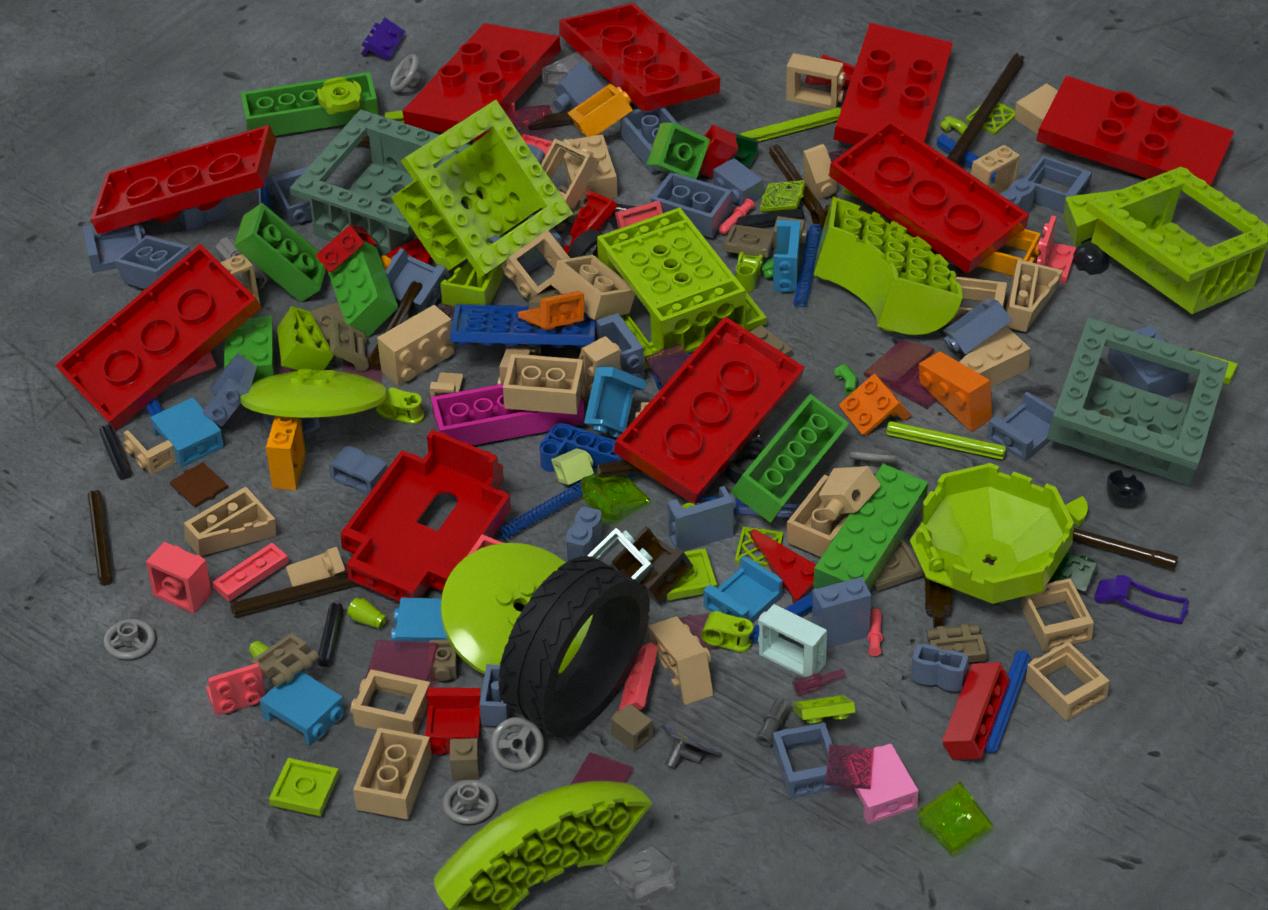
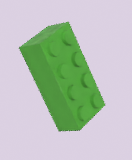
[234,203,326,302]
[327,241,398,338]

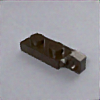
[924,574,952,627]

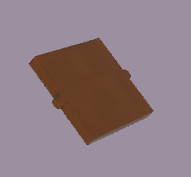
[170,462,228,508]

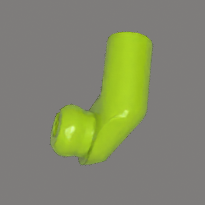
[940,116,968,135]

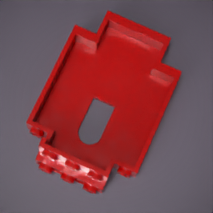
[340,430,511,602]

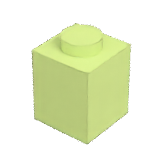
[551,448,594,485]

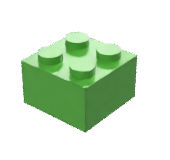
[646,122,710,179]

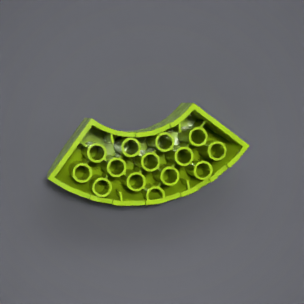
[813,197,963,335]
[434,781,653,910]

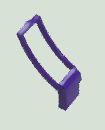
[1094,575,1189,624]

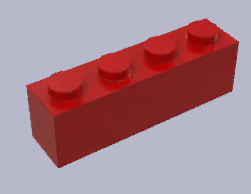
[942,662,1010,760]

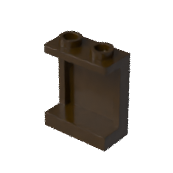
[612,527,693,602]

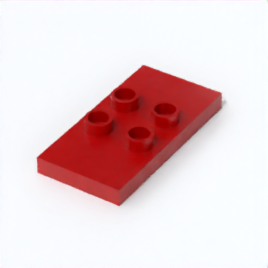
[559,3,721,112]
[402,23,561,140]
[833,23,953,145]
[1036,75,1234,187]
[829,119,1030,274]
[90,125,277,234]
[55,243,262,431]
[613,317,805,504]

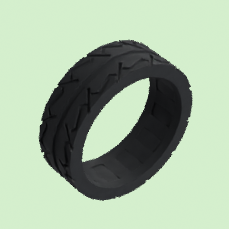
[498,556,650,736]

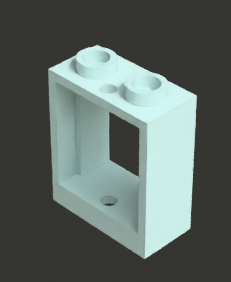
[587,528,655,583]
[758,604,827,681]

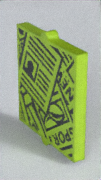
[759,180,806,212]

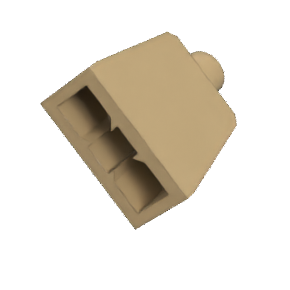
[819,466,881,520]

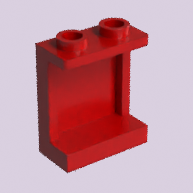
[315,225,377,272]
[423,687,481,755]

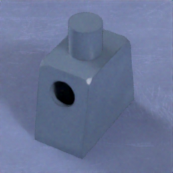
[553,60,604,111]

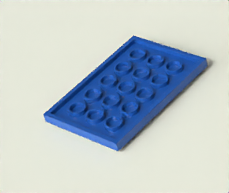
[450,304,596,348]

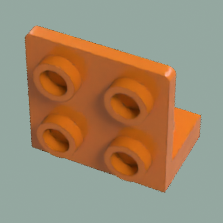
[518,291,584,330]
[839,373,911,436]

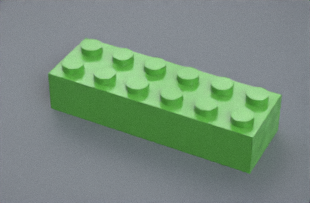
[241,72,379,136]
[730,394,849,523]
[813,464,928,590]

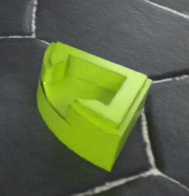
[1065,496,1088,527]

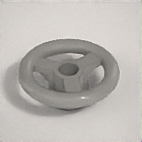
[390,54,421,92]
[848,452,898,474]
[104,619,155,660]
[491,717,544,771]
[442,780,496,824]

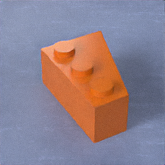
[919,351,992,432]

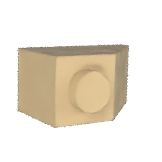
[803,144,837,200]

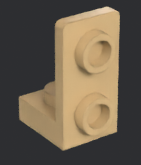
[430,372,463,407]
[123,430,176,475]
[286,546,345,587]

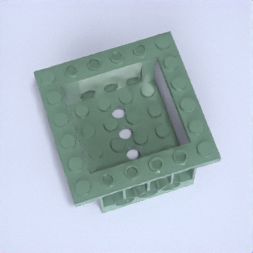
[290,109,471,257]
[1046,317,1229,486]

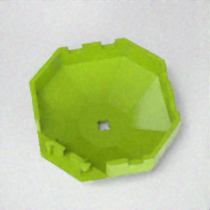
[910,463,1074,604]

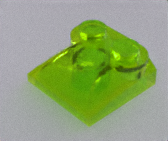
[580,474,650,521]
[916,781,994,856]

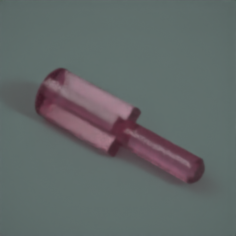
[792,669,845,695]

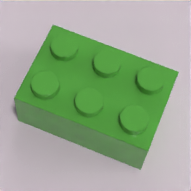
[224,316,275,383]

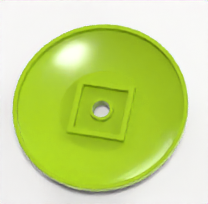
[240,369,386,418]
[440,543,593,677]

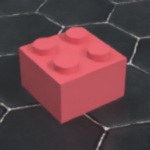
[146,542,212,614]

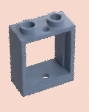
[1023,155,1092,213]
[271,166,312,226]
[943,297,1012,354]
[773,722,842,799]

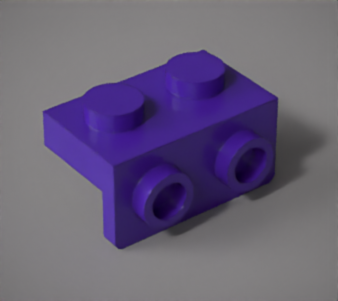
[361,17,406,62]

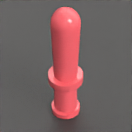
[719,199,755,235]
[867,608,883,656]

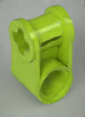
[736,252,764,293]
[376,387,425,425]
[701,611,753,653]

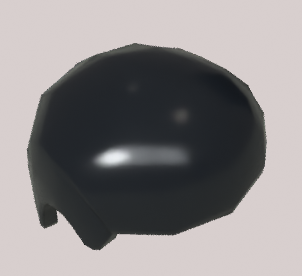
[1073,241,1110,275]
[1106,470,1145,505]

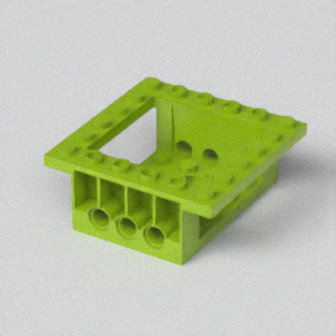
[391,100,573,277]
[1086,167,1268,314]
[597,207,767,370]

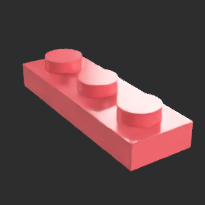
[212,543,289,602]
[619,642,658,711]

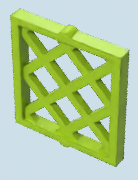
[966,102,1015,135]
[735,527,784,567]

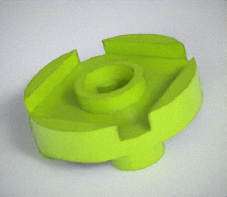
[317,77,362,114]

